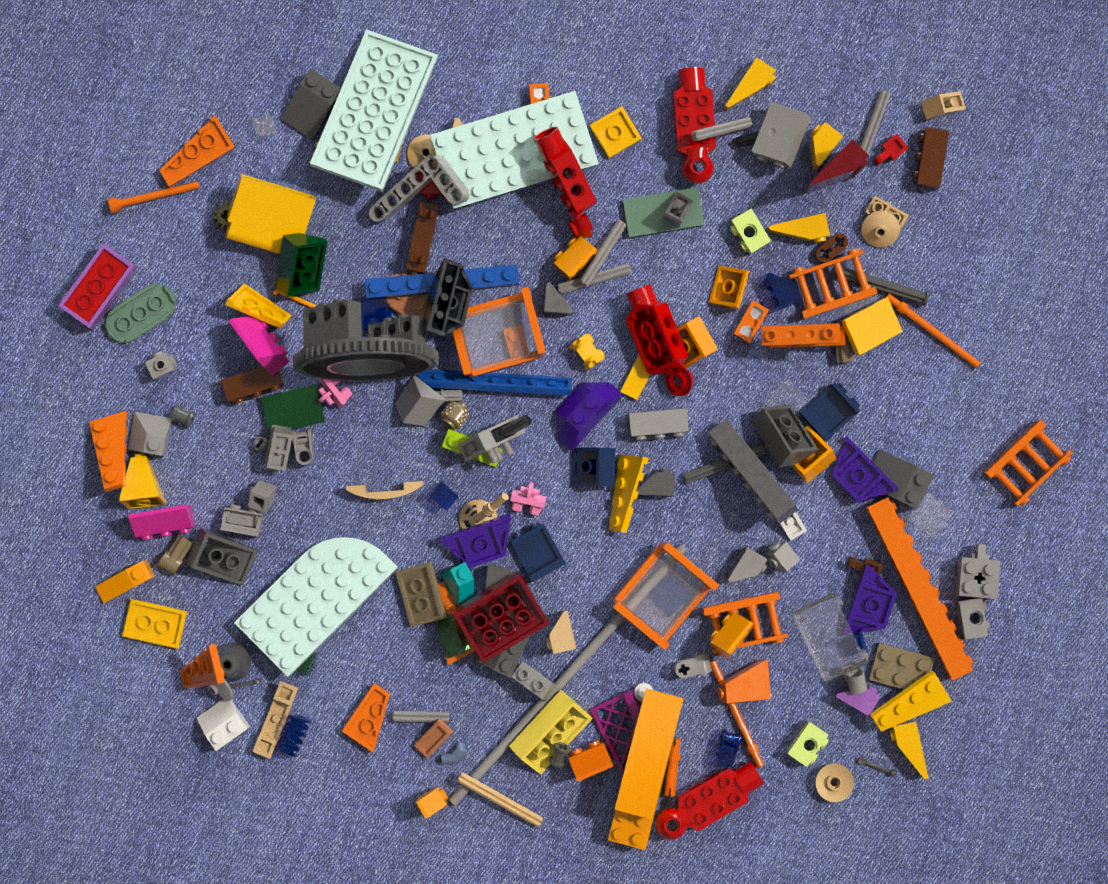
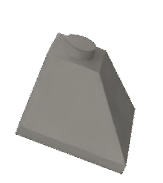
[128,412,172,456]

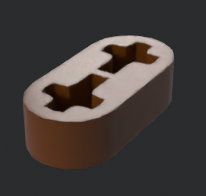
[815,233,848,263]

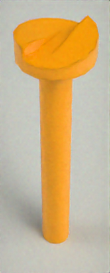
[273,287,316,308]

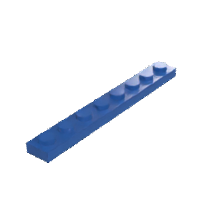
[365,265,519,299]
[418,369,572,396]

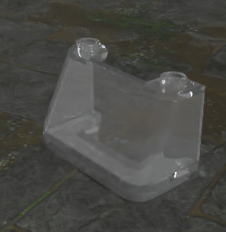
[792,593,869,685]

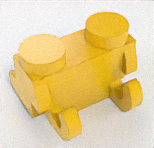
[569,333,605,372]

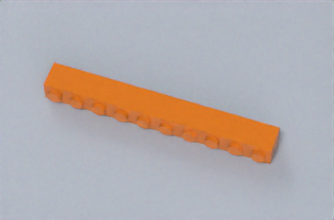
[865,497,974,681]

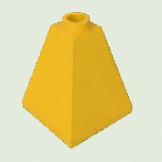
[120,453,166,510]

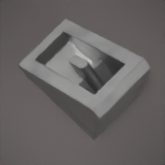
[662,192,693,227]
[544,282,574,315]

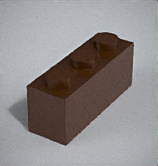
[912,127,949,190]
[221,366,285,405]

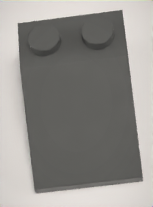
[281,68,341,140]
[873,450,934,510]
[186,527,258,586]

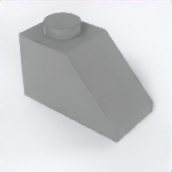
[727,547,768,582]

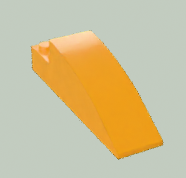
[608,688,684,850]

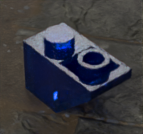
[763,273,802,311]

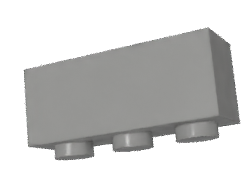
[628,408,689,440]

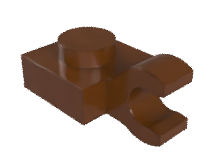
[847,556,884,576]

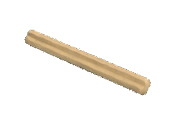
[457,772,543,827]

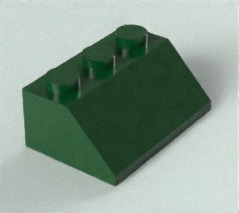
[275,233,328,297]

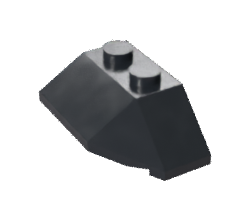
[423,258,473,337]

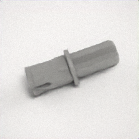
[436,389,463,404]

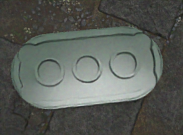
[105,284,176,343]

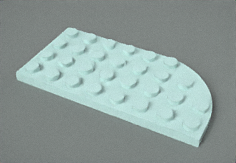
[234,537,398,677]

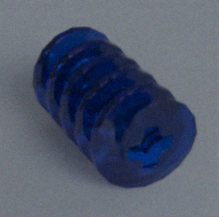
[276,714,312,757]

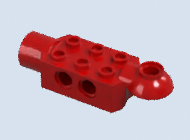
[673,67,716,184]
[534,127,597,238]
[625,284,694,397]
[656,761,764,840]

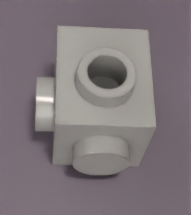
[145,351,177,380]
[248,480,277,513]
[765,541,800,572]

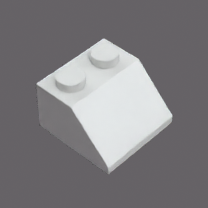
[197,699,250,751]

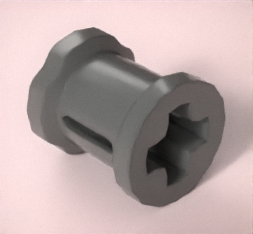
[171,405,195,428]
[549,742,571,768]

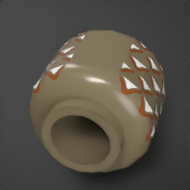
[441,401,469,430]

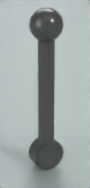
[229,679,261,689]
[858,757,896,777]

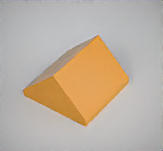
[709,266,749,310]

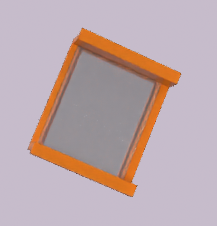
[453,287,546,378]
[612,542,719,650]

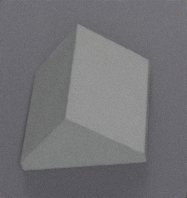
[395,376,445,426]

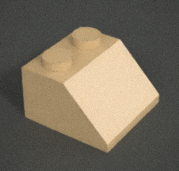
[546,609,576,654]

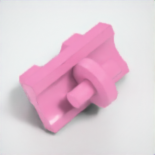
[318,379,352,408]
[510,482,547,516]

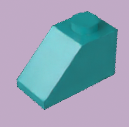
[441,562,474,607]

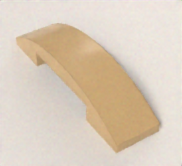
[346,481,424,499]
[252,681,298,759]

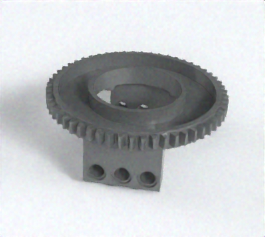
[293,299,439,381]

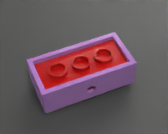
[58,243,138,330]

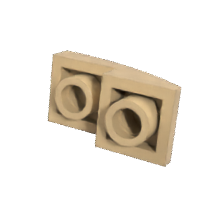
[865,196,909,232]

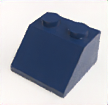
[571,447,615,487]

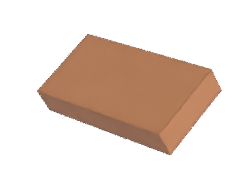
[413,718,454,759]

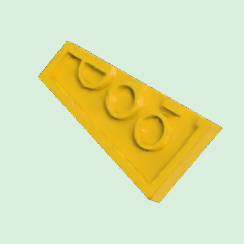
[609,454,649,533]
[869,670,952,731]

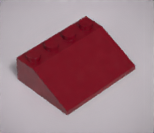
[804,139,869,194]
[453,570,550,663]

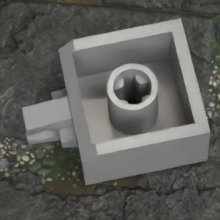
[955,544,1001,599]

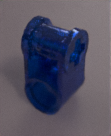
[716,729,742,768]

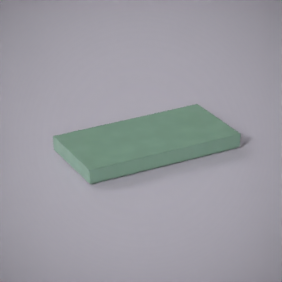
[623,187,705,238]

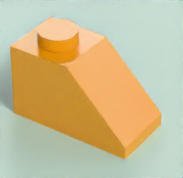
[416,786,449,819]

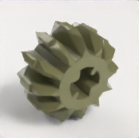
[211,200,231,233]

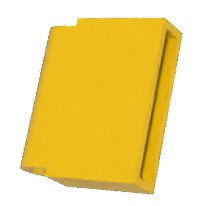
[225,173,316,254]

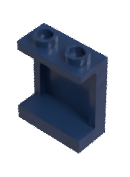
[799,383,860,442]
[510,522,566,582]

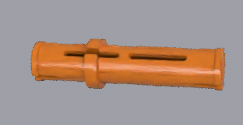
[663,738,681,797]

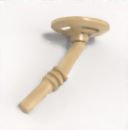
[459,493,509,530]

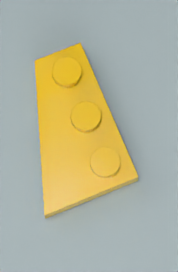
[225,283,292,329]

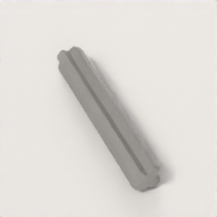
[860,90,890,160]
[691,117,752,141]
[580,220,626,287]
[557,264,632,294]

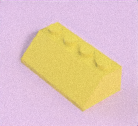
[509,690,593,774]

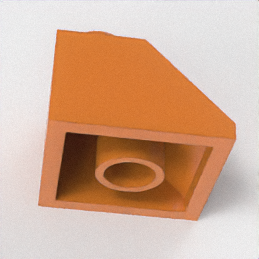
[568,740,613,782]

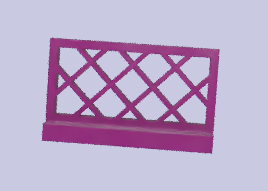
[590,688,641,776]

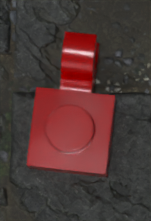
[874,134,909,165]

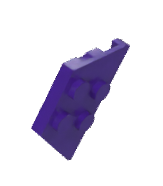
[832,436,899,503]
[440,513,511,568]
[842,564,897,635]

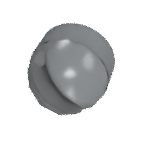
[253,436,268,452]

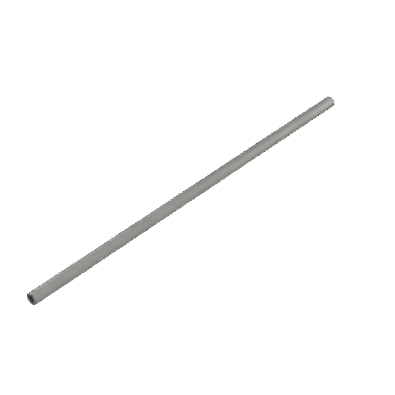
[449,544,688,806]

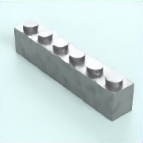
[708,419,798,524]

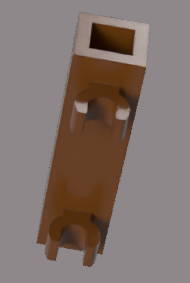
[406,201,440,275]

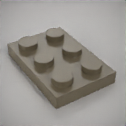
[395,562,447,627]
[868,642,935,689]

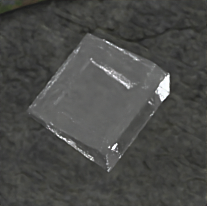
[253,115,278,139]

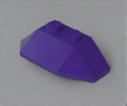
[556,382,623,451]

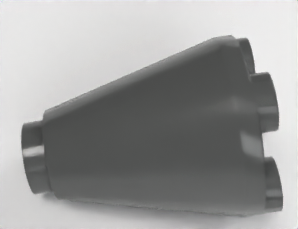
[217,643,251,681]

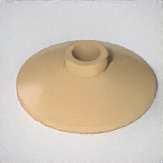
[407,134,437,169]
[861,211,900,248]
[815,763,854,802]

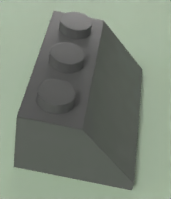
[752,405,818,467]
[473,636,530,678]

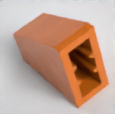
[718,660,771,704]

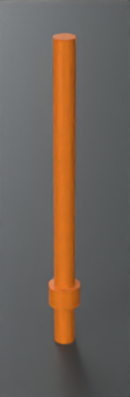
[886,293,981,368]
[710,659,764,768]

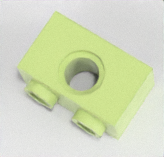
[730,209,771,254]
[786,720,829,767]

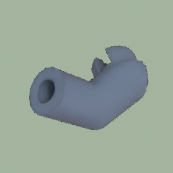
[441,742,467,764]

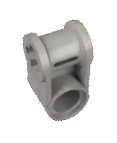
[292,428,315,466]
[673,652,712,678]
[841,662,867,694]

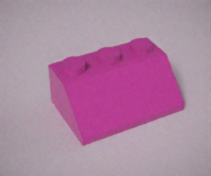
[229,316,290,376]
[128,505,195,540]

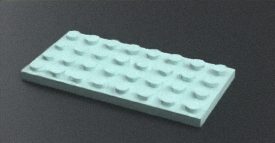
[310,30,438,192]
[430,91,599,209]

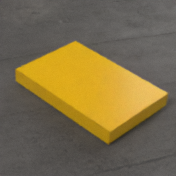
[841,297,903,356]
[122,599,188,649]

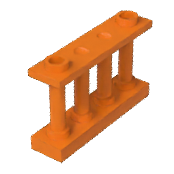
[790,248,878,319]
[761,323,846,348]
[983,420,1073,506]
[702,591,788,656]

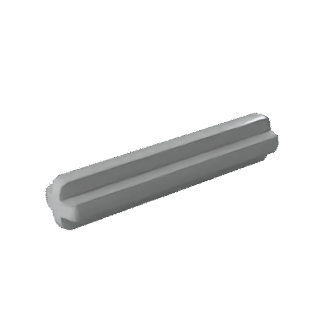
[393,711,450,723]

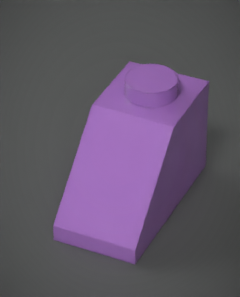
[834,685,881,716]

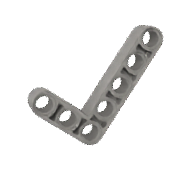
[369,155,470,222]

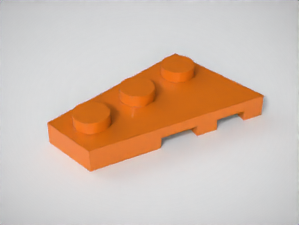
[342,683,390,753]

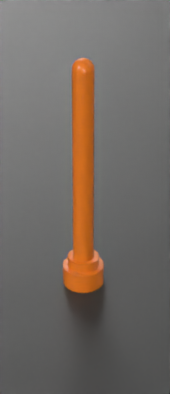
[108,182,200,214]

